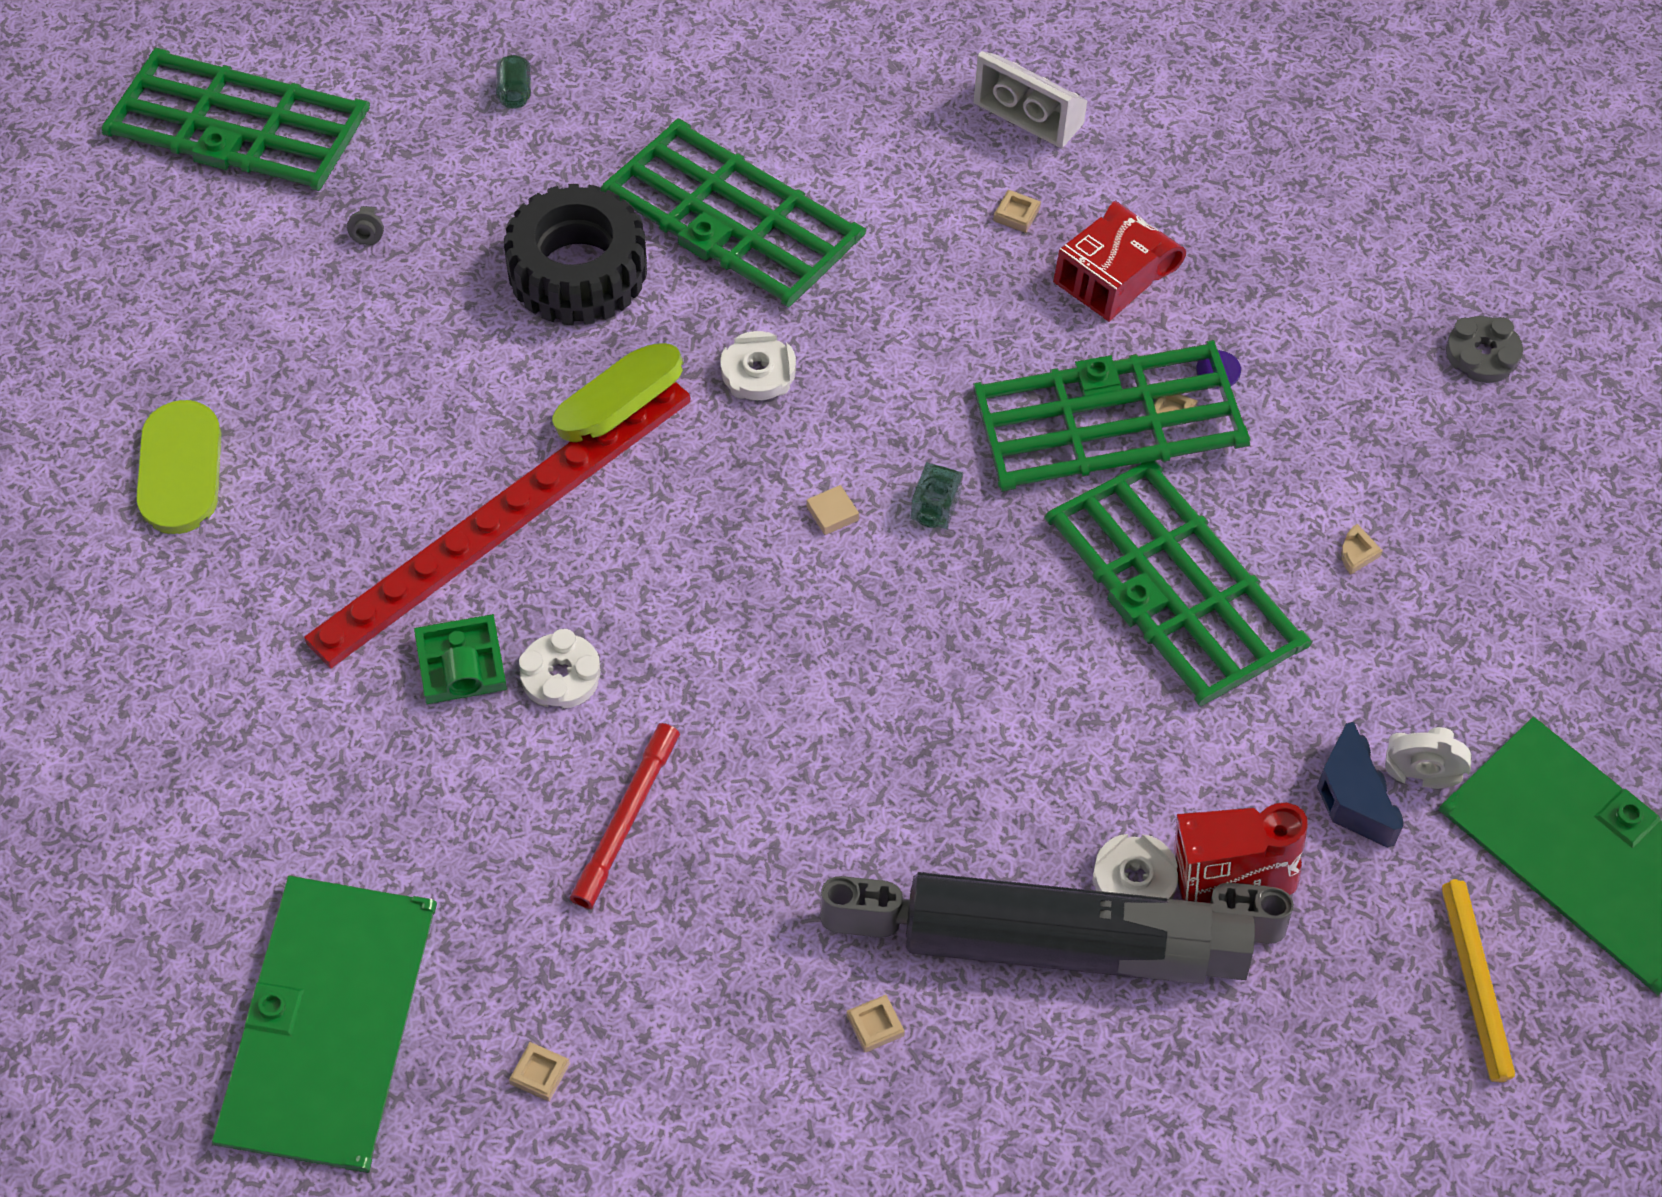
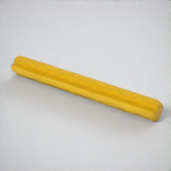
[1441,879,1516,1083]

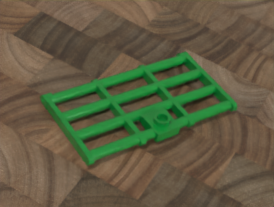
[102,47,370,191]
[601,118,867,308]
[973,340,1251,492]
[1044,460,1313,706]

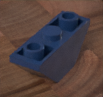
[1317,721,1403,848]

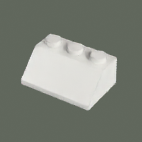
[973,51,1087,149]

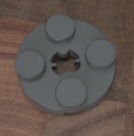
[1446,316,1523,383]

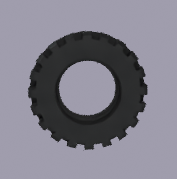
[504,184,647,326]

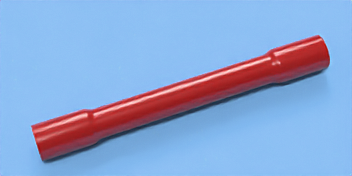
[569,723,680,909]

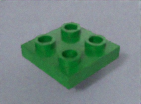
[414,614,507,705]

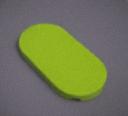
[552,343,684,442]
[137,400,222,534]

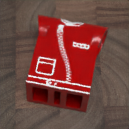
[1053,200,1186,322]
[1174,802,1308,903]

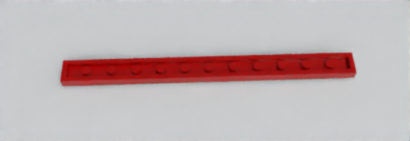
[304,382,691,669]

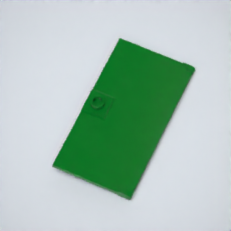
[1438,716,1662,996]
[212,875,437,1173]

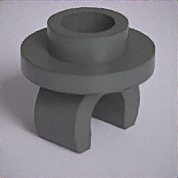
[347,206,384,245]

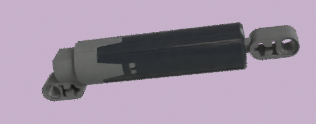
[820,872,1294,984]

